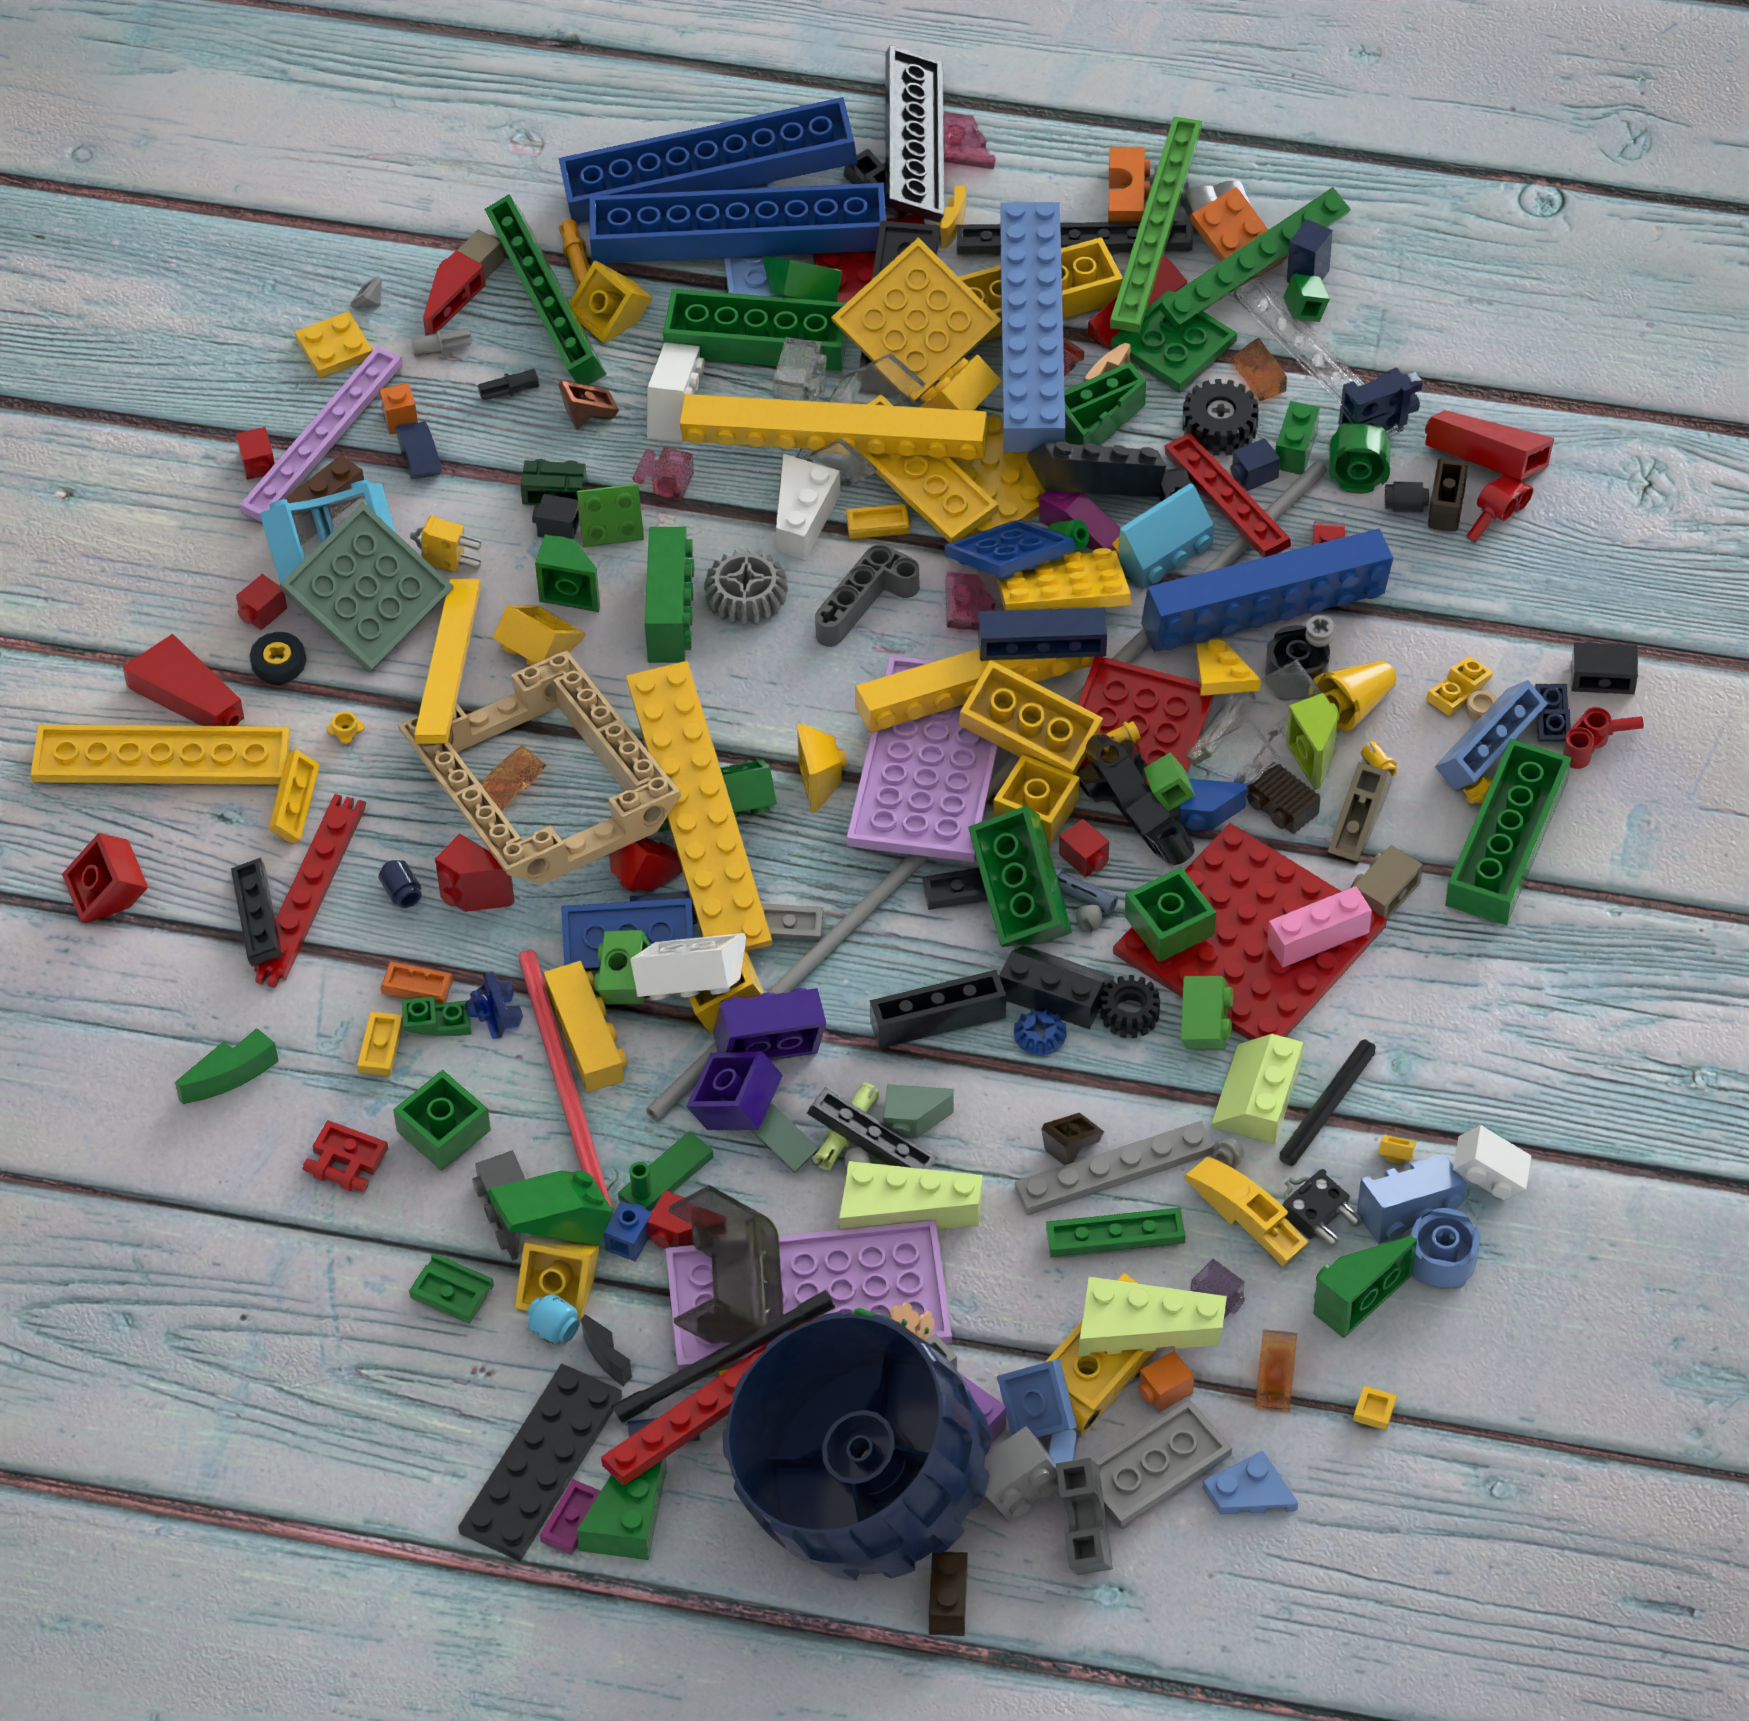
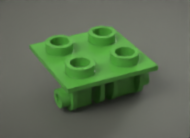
[577,484,644,547]

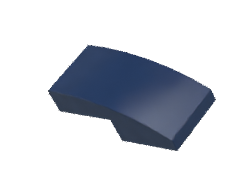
[396,421,442,479]
[1534,684,1571,741]

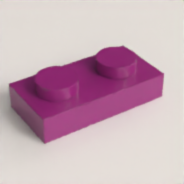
[540,1479,601,1555]

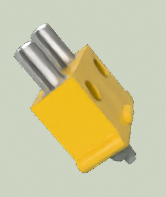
[410,515,482,573]

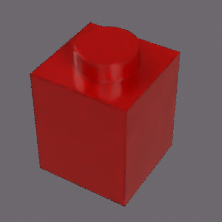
[236,427,275,480]
[236,574,288,630]
[1059,819,1109,878]

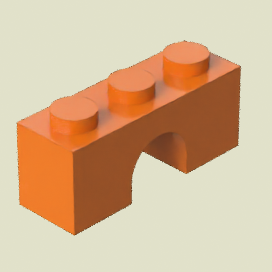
[1108,147,1150,222]

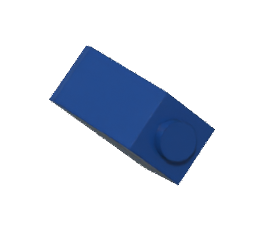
[1179,779,1247,831]

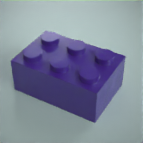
[713,988,826,1061]

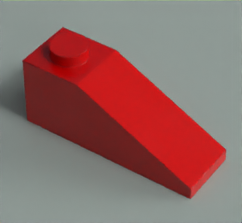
[423,251,486,336]

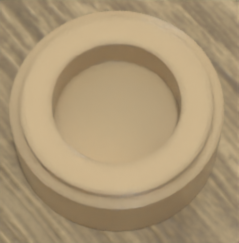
[1466,690,1497,721]

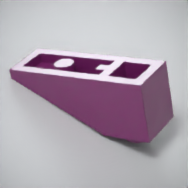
[1039,490,1120,558]

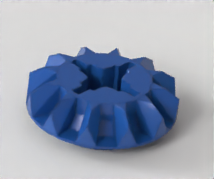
[1014,1008,1066,1055]

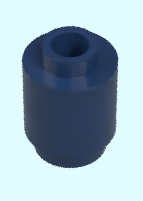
[378,860,422,908]

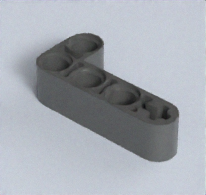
[815,544,920,647]

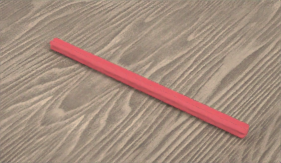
[519,949,613,1220]

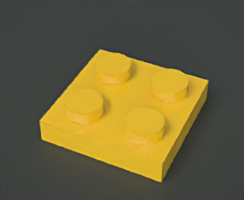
[295,311,373,379]

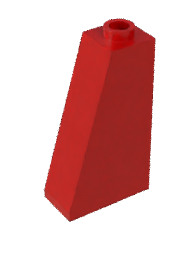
[1425,410,1554,480]
[122,634,244,726]

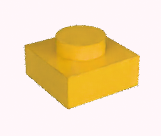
[1378,1135,1417,1164]
[1353,1386,1397,1431]

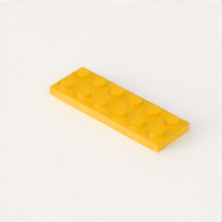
[854,395,999,543]

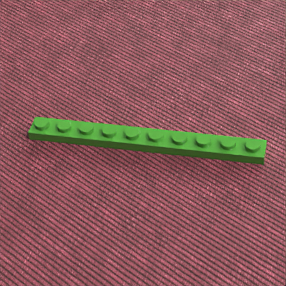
[1110,116,1202,333]

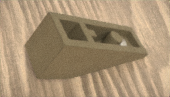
[1328,762,1393,863]

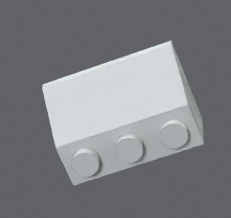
[630,933,746,1000]

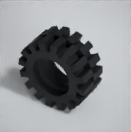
[1100,975,1160,1038]

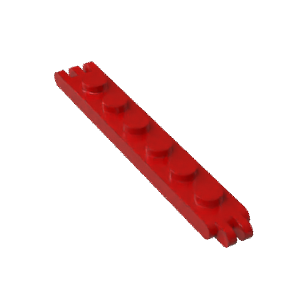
[254,794,366,988]

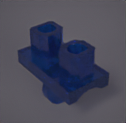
[464,972,523,1039]

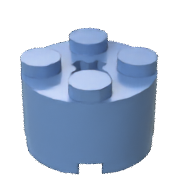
[1411,1208,1480,1288]

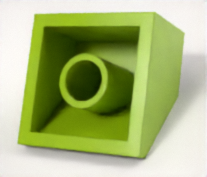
[1286,693,1340,790]

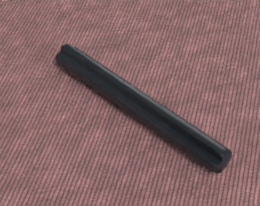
[1279,1039,1376,1166]

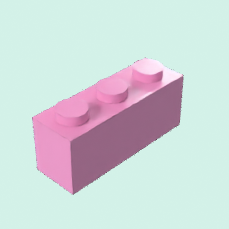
[1267,886,1372,968]

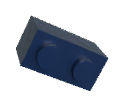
[1287,219,1333,283]

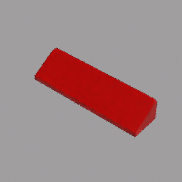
[1088,256,1187,350]

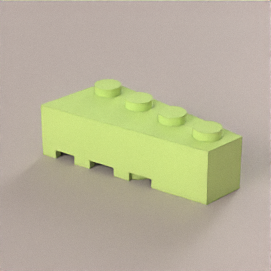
[839,1161,983,1230]
[1077,1277,1227,1357]

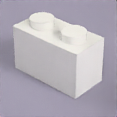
[1453,1125,1531,1200]

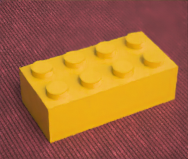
[958,660,1103,775]

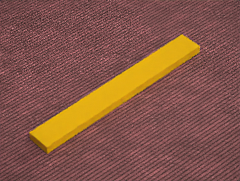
[414,579,481,744]

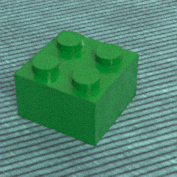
[1125,867,1216,962]
[393,1070,491,1171]

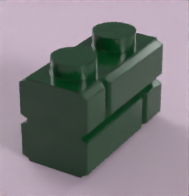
[521,459,587,505]

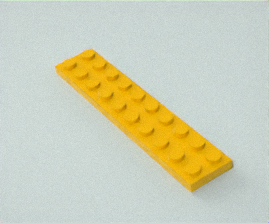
[626,661,772,952]

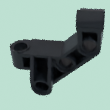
[1075,733,1195,865]

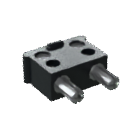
[1283,1169,1362,1247]

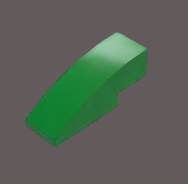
[175,1028,279,1104]

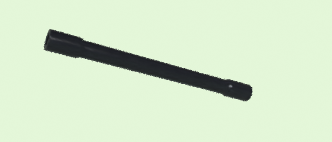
[613,1290,836,1423]

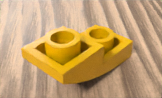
[936,185,966,248]
[1426,656,1493,717]

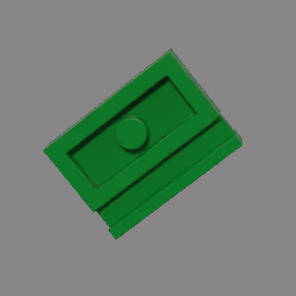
[409,1253,494,1324]

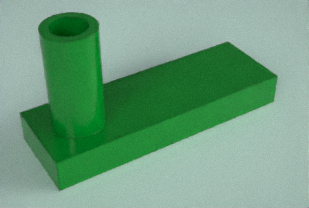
[618,1131,714,1212]

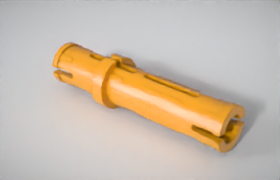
[559,220,590,288]

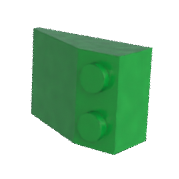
[487,1170,613,1246]
[1313,1236,1417,1338]

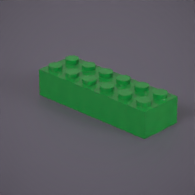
[663,289,848,371]
[1445,739,1571,925]

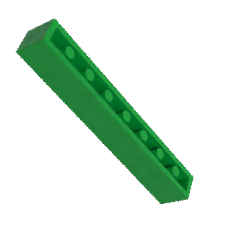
[484,194,607,385]

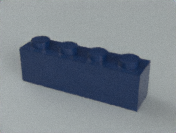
[978,607,1107,661]

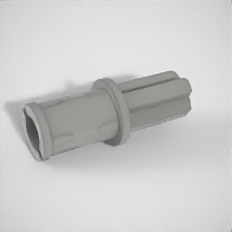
[411,328,472,357]

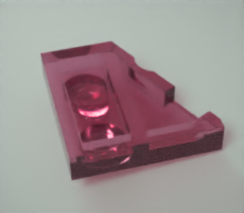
[943,111,996,169]
[945,572,996,631]

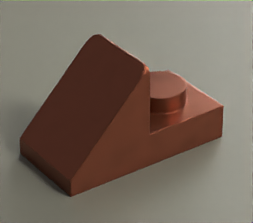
[558,380,619,430]

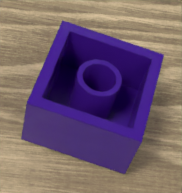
[686,1052,783,1130]

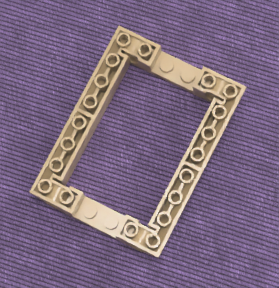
[398,650,681,885]

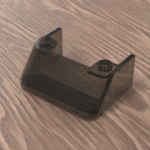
[669,1185,783,1344]

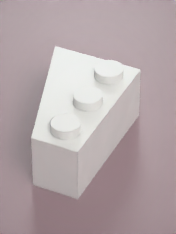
[647,342,705,443]
[776,454,841,560]

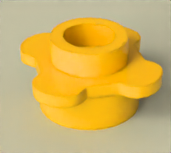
[327,711,365,744]

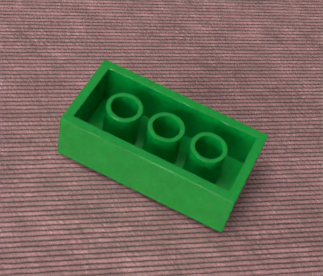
[645,527,695,663]

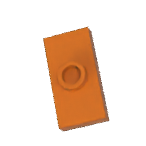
[380,961,453,1004]

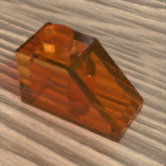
[1255,1329,1297,1410]

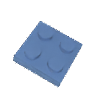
[997,1359,1077,1438]

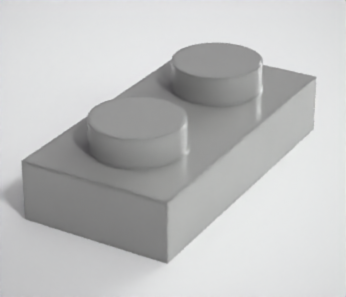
[761,903,824,942]

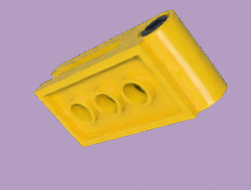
[1045,1273,1161,1434]

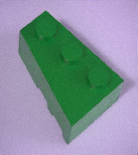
[1064,361,1146,446]
[576,1458,667,1560]

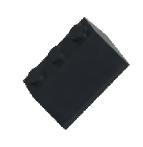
[999,945,1114,1030]

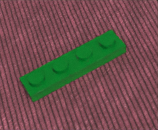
[1046,1208,1185,1257]

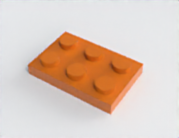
[1189,186,1288,288]

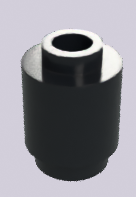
[1384,481,1429,513]

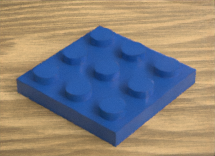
[945,519,1075,579]

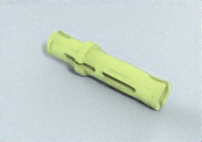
[813,1083,880,1170]

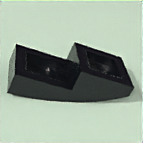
[581,1314,632,1387]

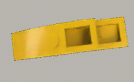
[1184,1157,1309,1267]

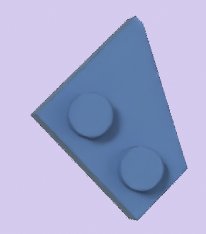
[1202,1451,1298,1514]

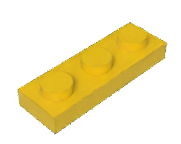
[268,749,320,845]

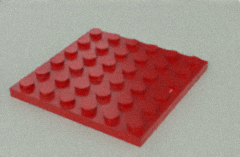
[1113,822,1387,1041]

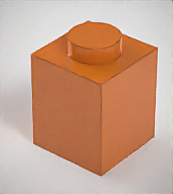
[379,382,418,435]
[1138,1350,1194,1412]

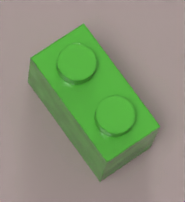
[1181,976,1233,1049]

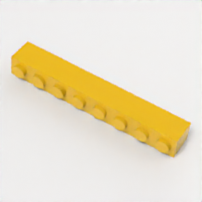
[855,648,1094,733]

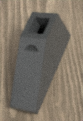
[472,1150,525,1261]

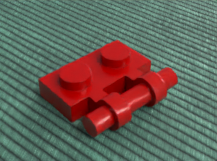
[303,1120,388,1193]

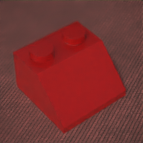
[62,833,148,923]
[435,833,515,912]

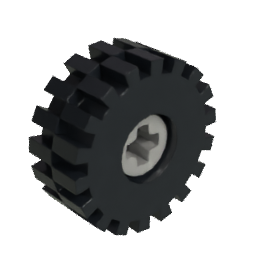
[1182,379,1259,456]

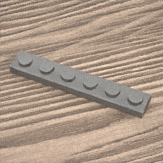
[1015,1120,1214,1215]

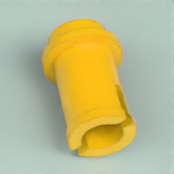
[1103,721,1141,752]
[1361,741,1397,777]

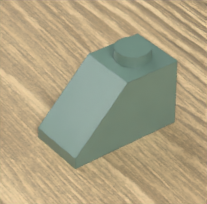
[883,1084,954,1138]

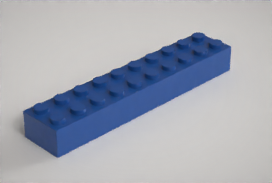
[558,97,858,224]
[590,183,886,263]

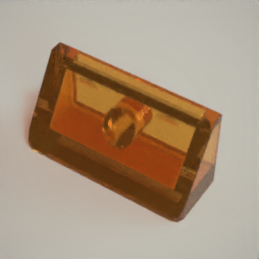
[1231,338,1287,401]

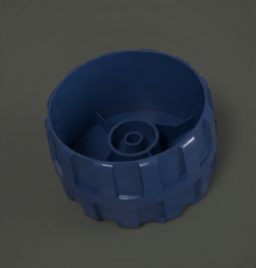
[723,1311,991,1581]

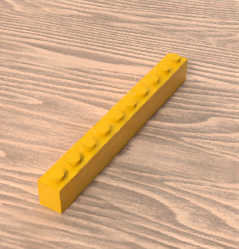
[679,394,988,460]

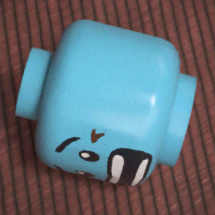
[527,1294,580,1345]

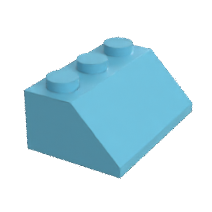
[1119,483,1214,590]

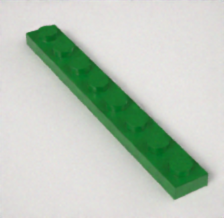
[1158,187,1351,330]

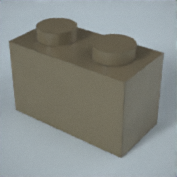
[1351,845,1423,920]

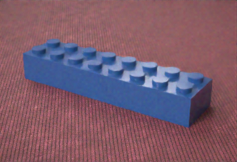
[1141,528,1394,652]

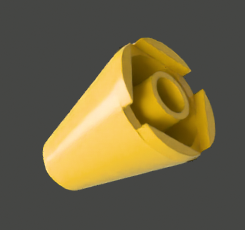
[1310,660,1396,733]

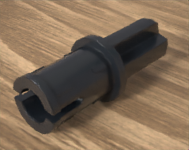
[478,368,539,400]

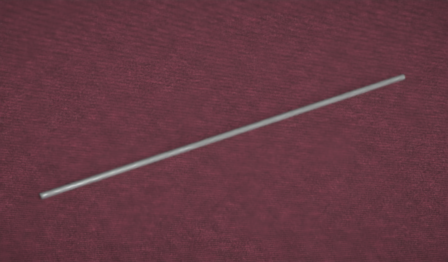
[646,461,1327,1121]

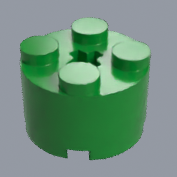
[1329,423,1390,494]

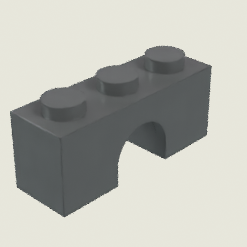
[1056,1458,1113,1575]

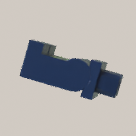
[1338,368,1423,431]

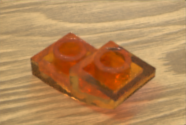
[480,745,546,810]

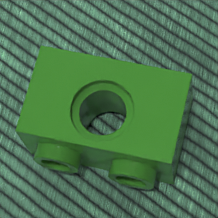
[594,930,651,1005]

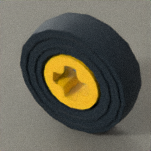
[249,632,306,684]

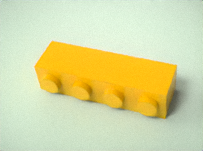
[544,961,627,1093]

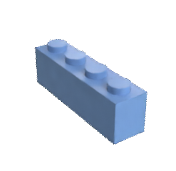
[1434,680,1548,791]

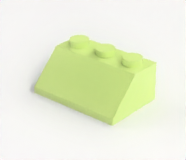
[1211,1034,1304,1144]

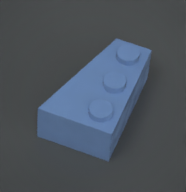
[1357,1154,1467,1244]

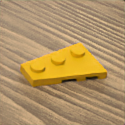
[1195,639,1261,696]

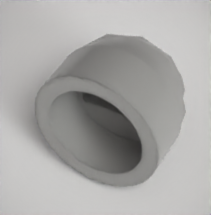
[1075,905,1102,932]
[844,1147,871,1170]

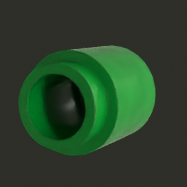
[1047,519,1089,551]

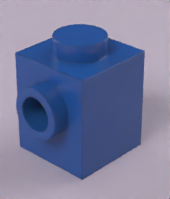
[604,1201,652,1262]

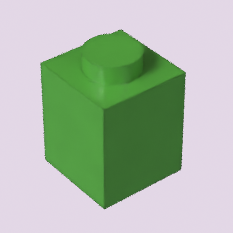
[1144,752,1195,811]

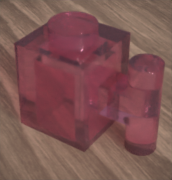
[632,447,694,500]

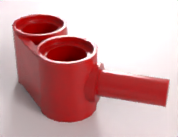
[1466,474,1534,543]
[1563,707,1644,769]

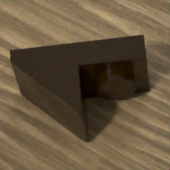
[1041,1112,1104,1165]

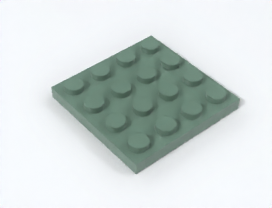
[278,502,454,673]

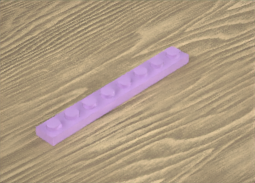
[240,346,403,522]

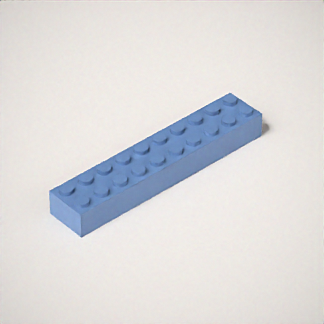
[1000,202,1065,452]

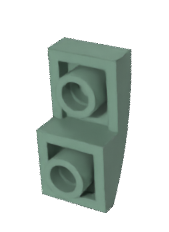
[751,1103,819,1173]

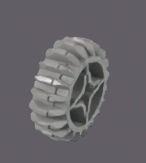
[704,548,788,626]

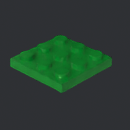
[1111,290,1237,392]

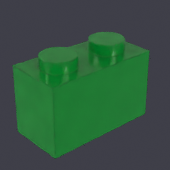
[1275,401,1320,475]

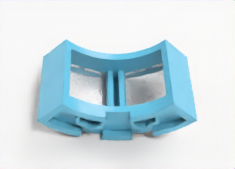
[259,479,396,584]

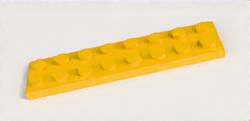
[30,724,291,785]

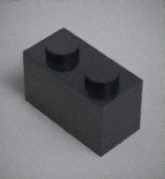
[1571,642,1638,695]

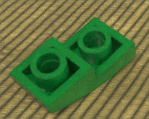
[401,996,471,1036]

